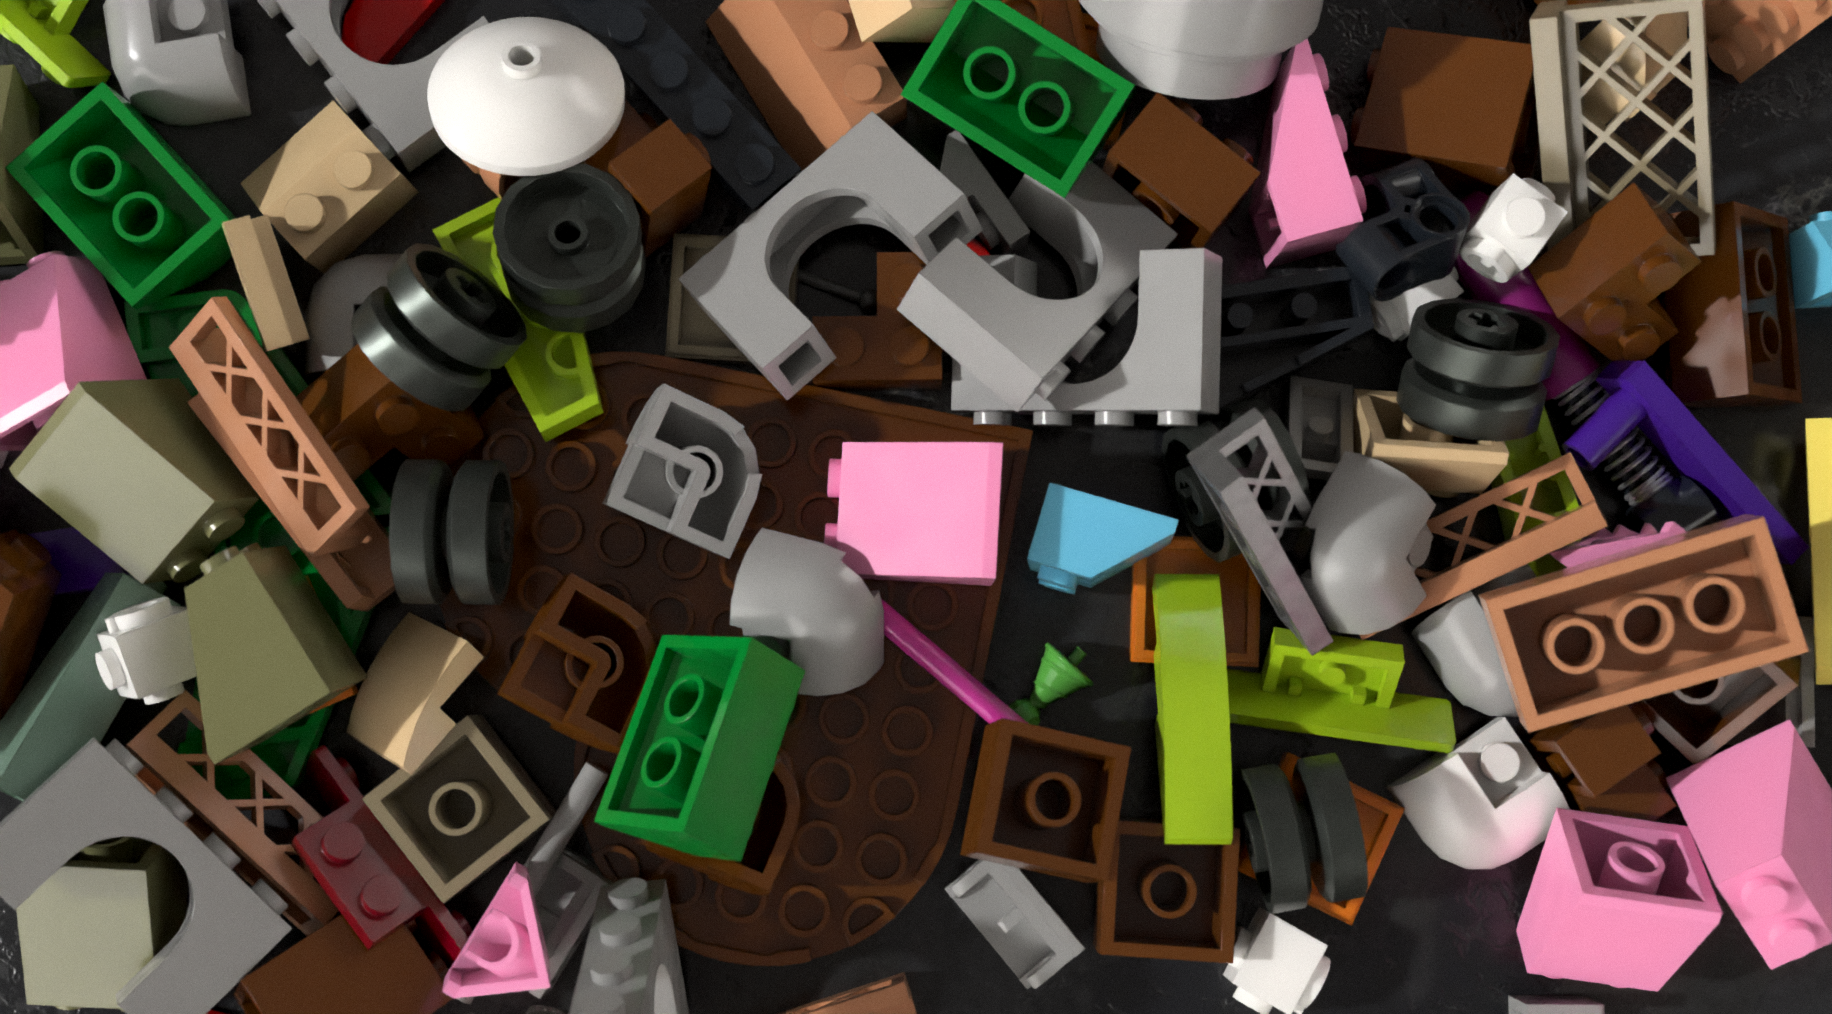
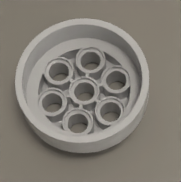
[1079,0,1324,100]

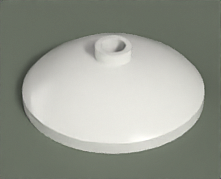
[427,17,625,176]

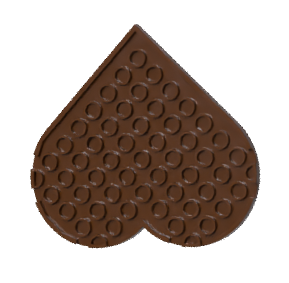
[439,351,1033,966]

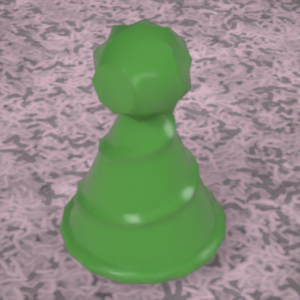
[1009,642,1094,726]

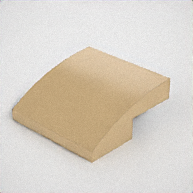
[222,214,310,352]
[347,612,484,775]

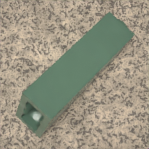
[0,572,181,802]

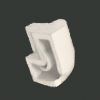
[1387,717,1570,869]

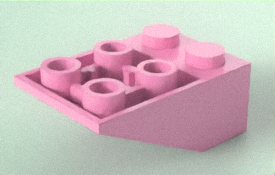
[1248,38,1367,269]

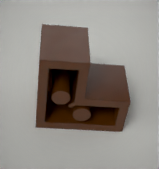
[579,99,712,258]
[1527,182,1701,362]
[812,252,942,391]
[291,344,485,481]
[1520,702,1676,821]

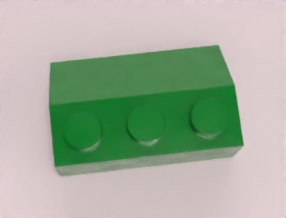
[900,0,1138,198]
[5,82,236,309]
[594,635,805,862]

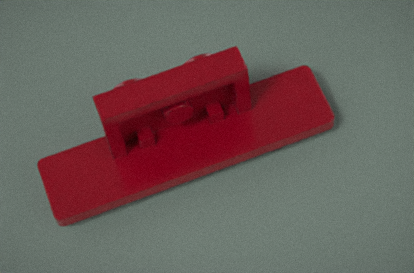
[291,745,473,969]

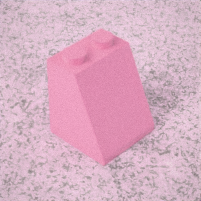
[0,251,147,451]
[824,442,1003,586]
[1666,719,1832,970]
[1516,808,1722,992]

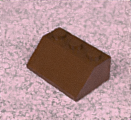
[1661,201,1802,409]

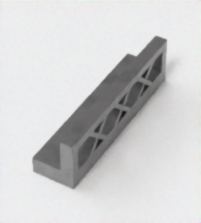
[1186,407,1333,656]

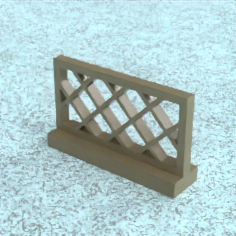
[1529,0,1716,256]

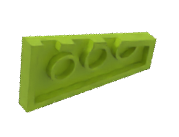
[433,197,604,442]

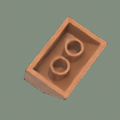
[705,0,907,171]

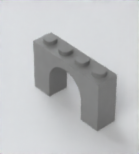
[257,0,489,173]
[678,111,983,401]
[897,162,1178,413]
[951,248,1222,427]
[0,737,292,1014]
[569,878,690,1014]

